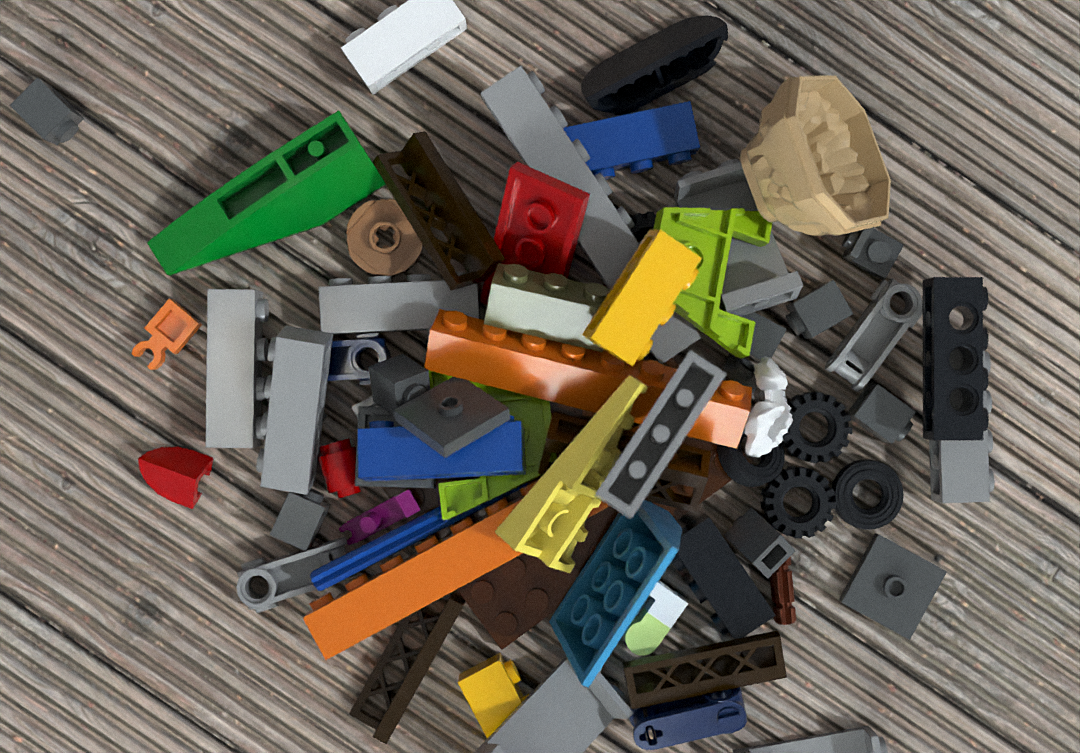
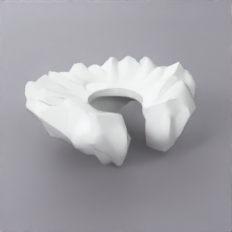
[744,356,793,457]

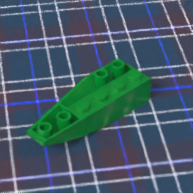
[147,110,386,276]

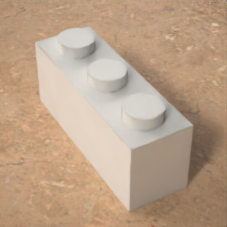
[341,0,467,95]

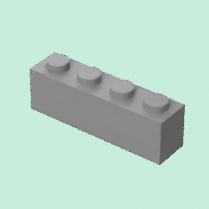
[318,272,481,335]
[205,289,269,448]
[256,326,333,495]
[929,348,995,503]
[594,350,727,519]

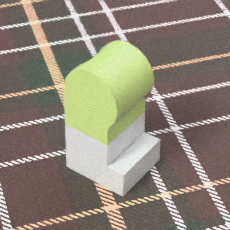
[623,580,688,656]

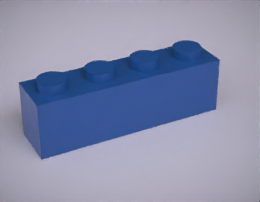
[563,101,700,180]
[358,415,526,482]

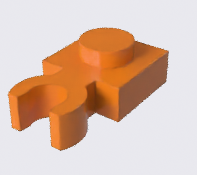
[132,298,203,370]

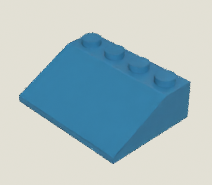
[549,500,682,688]

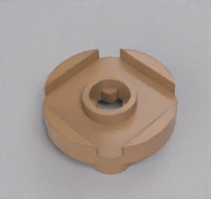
[346,199,423,277]

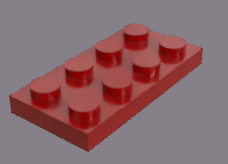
[480,161,590,305]

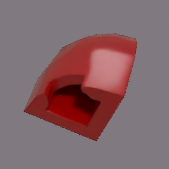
[138,447,214,509]

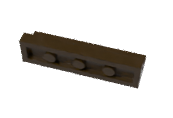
[373,131,505,291]
[538,412,711,513]
[349,592,465,744]
[622,630,787,709]

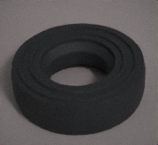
[717,419,785,487]
[832,459,904,530]

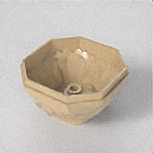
[740,75,891,236]

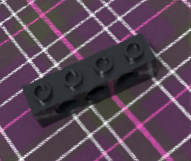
[922,277,989,440]

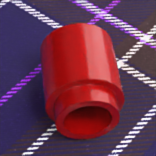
[318,438,361,498]

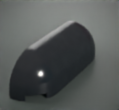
[581,15,728,116]

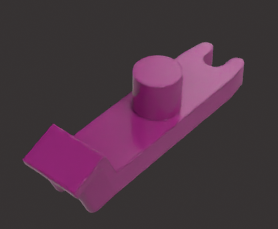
[339,489,421,545]

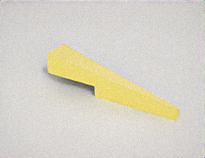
[495,375,648,573]

